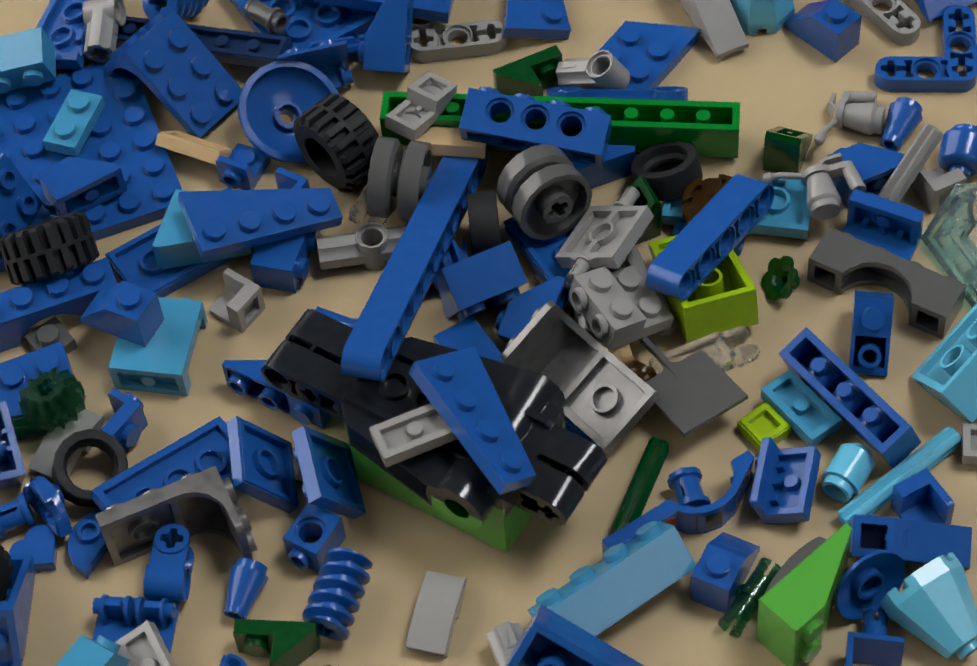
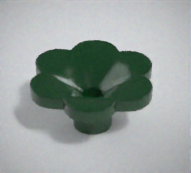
[762,256,800,301]

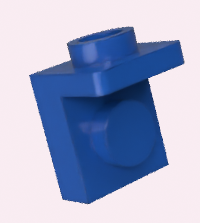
[216,143,271,190]

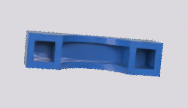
[0,257,117,352]

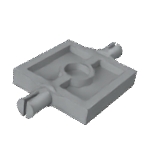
[555,187,654,284]

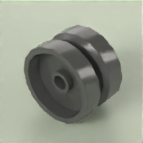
[366,136,433,222]
[496,144,592,240]

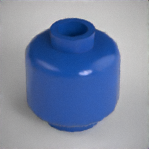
[938,123,977,180]

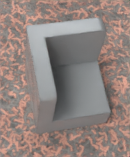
[910,166,967,214]
[209,268,266,333]

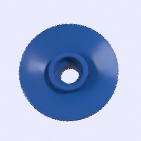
[834,550,905,620]

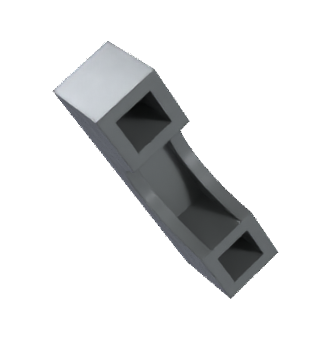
[807,227,966,339]

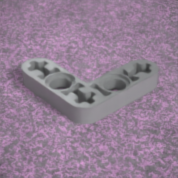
[848,0,921,46]
[411,18,508,62]

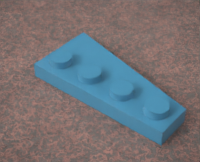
[662,178,811,239]

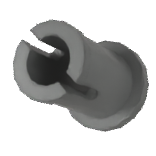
[243,0,288,34]

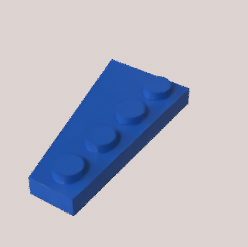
[91,416,233,512]

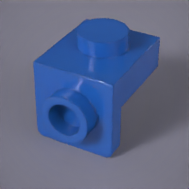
[100,388,148,450]

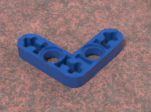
[874,5,977,92]

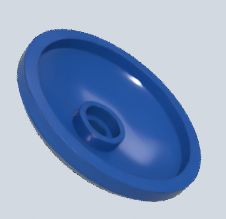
[238,60,339,164]

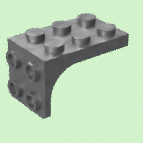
[501,301,660,455]
[95,466,257,567]

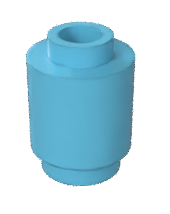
[821,443,875,503]

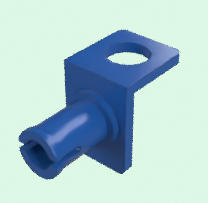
[844,606,905,666]

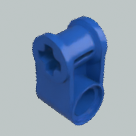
[143,523,195,602]

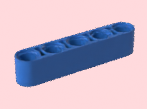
[646,174,775,300]

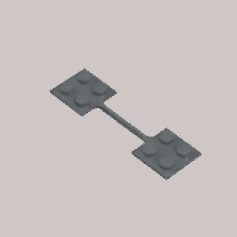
[533,267,748,437]

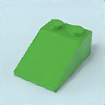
[756,523,852,666]

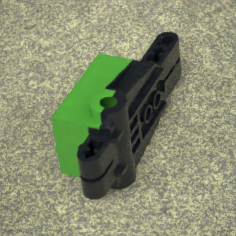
[261,310,607,553]

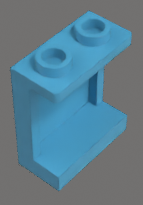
[108,297,208,396]

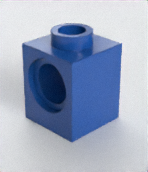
[283,502,346,572]

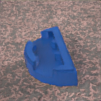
[23,476,73,538]
[68,509,108,579]

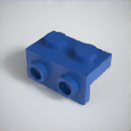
[842,189,925,261]
[748,437,821,524]

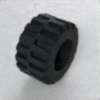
[293,93,379,192]
[0,212,100,285]

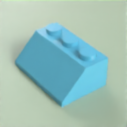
[910,303,977,423]

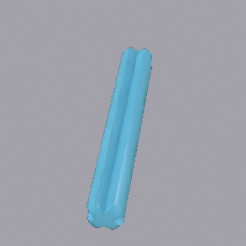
[837,427,962,525]

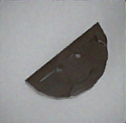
[681,174,732,224]

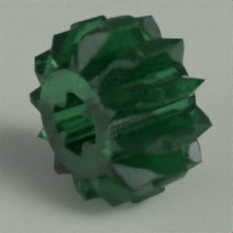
[19,367,86,433]

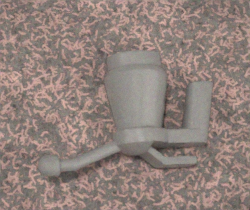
[814,91,886,145]
[762,153,867,220]

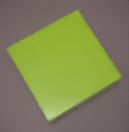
[737,402,792,452]

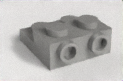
[568,265,674,350]

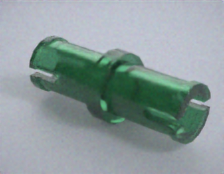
[718,558,781,638]

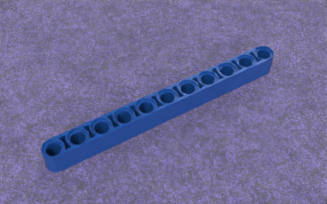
[341,148,487,381]

